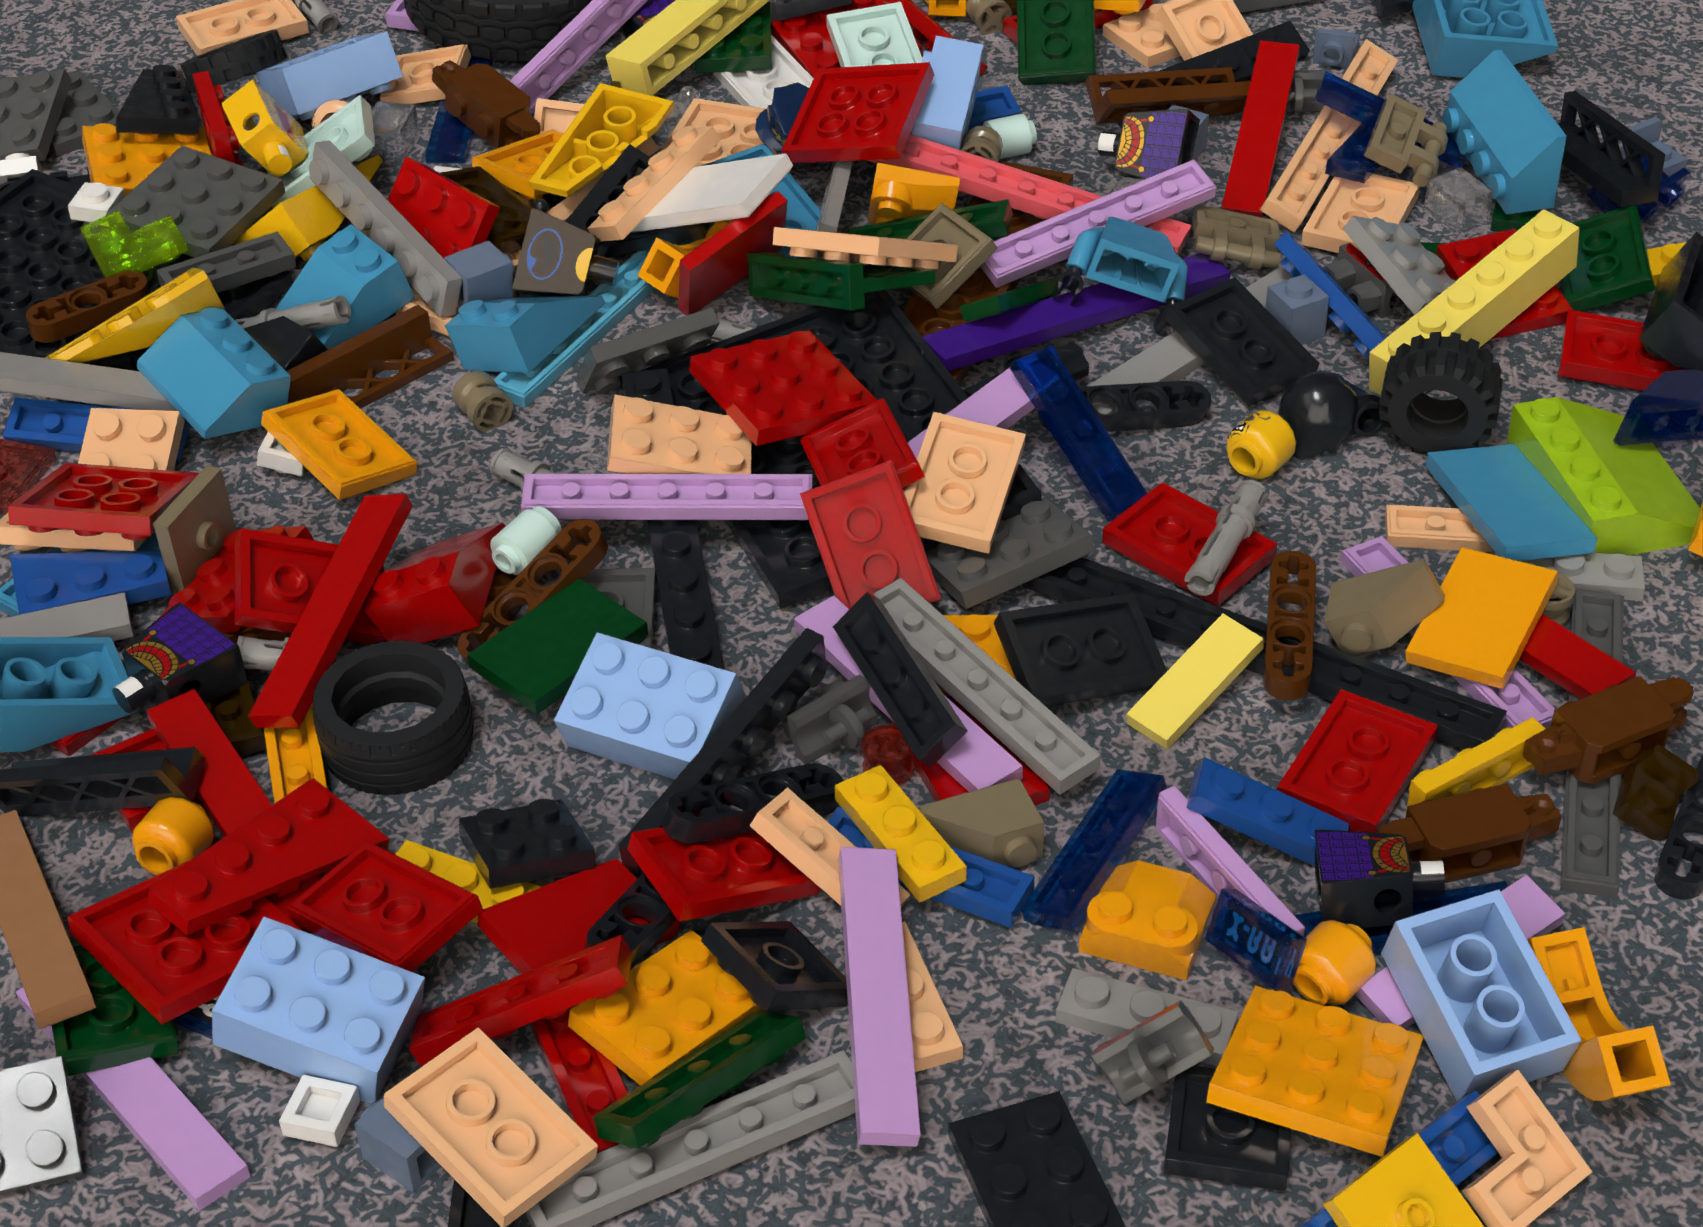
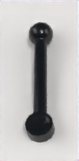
[533,199,556,213]

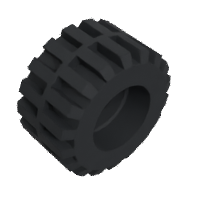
[1379,331,1503,454]

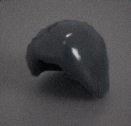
[1277,371,1358,460]

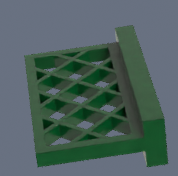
[747,251,935,310]

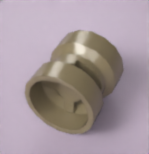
[960,126,1003,163]
[452,371,513,432]

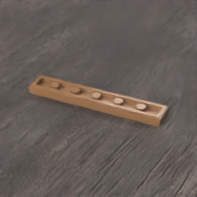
[0,810,96,1029]

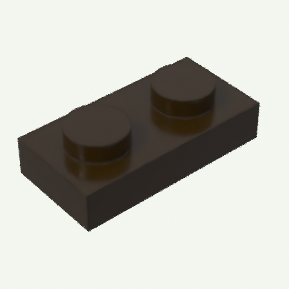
[205,672,267,756]

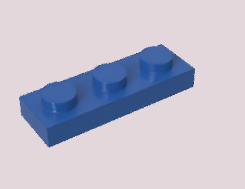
[1186,757,1349,866]

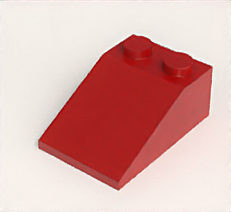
[364,522,506,643]

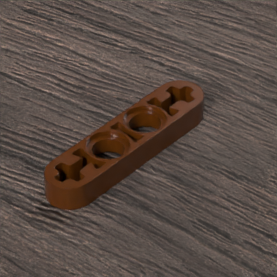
[457,519,608,667]
[1263,551,1316,701]

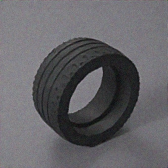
[313,640,474,795]

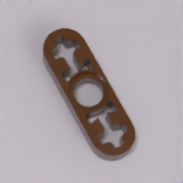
[26,271,150,343]

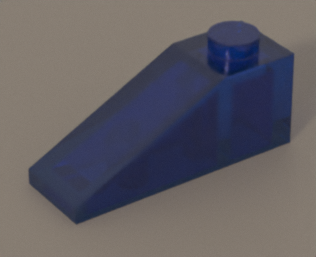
[1613,369,1703,446]

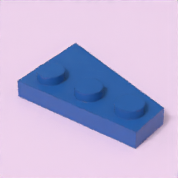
[9,550,172,615]

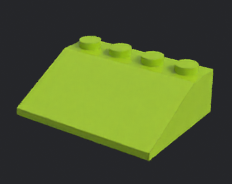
[1506,397,1700,555]

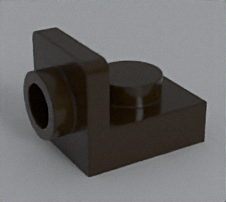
[1613,745,1699,841]

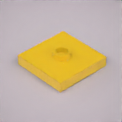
[1323,1133,1484,1227]

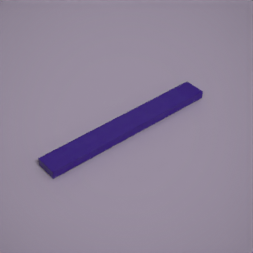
[922,253,1231,371]

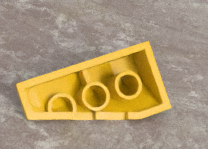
[529,83,674,198]
[233,155,383,262]
[45,267,226,363]

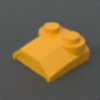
[867,162,960,224]
[1079,860,1217,981]

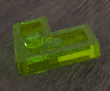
[80,210,189,278]

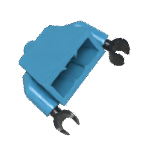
[1053,217,1188,334]

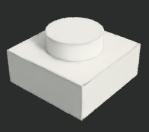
[0,153,44,184]
[68,182,125,225]
[257,432,306,476]
[279,1075,361,1147]

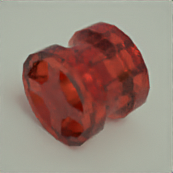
[862,725,914,787]

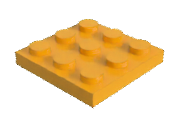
[82,123,211,196]
[1206,985,1424,1157]

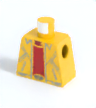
[222,79,308,178]

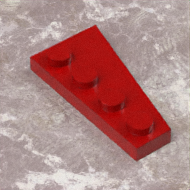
[148,778,390,935]

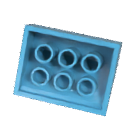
[1412,0,1558,78]

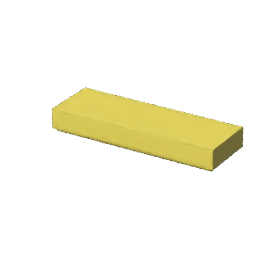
[1126,614,1264,750]

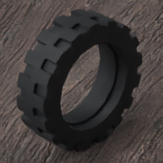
[180,29,288,93]

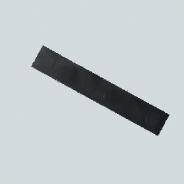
[1110,21,1310,128]
[618,628,828,879]

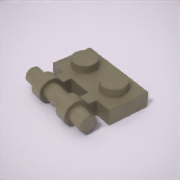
[1364,93,1448,187]
[1192,204,1281,270]

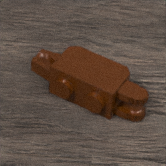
[432,60,541,149]
[1523,676,1694,784]
[1376,783,1561,883]

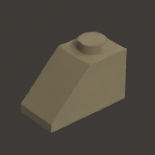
[1324,559,1445,655]
[919,778,1044,867]

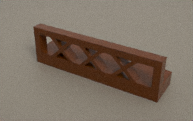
[1085,67,1251,124]
[286,305,454,409]

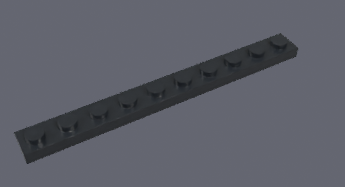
[622,368,724,670]
[1022,557,1507,750]

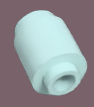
[983,114,1037,159]
[490,506,562,576]

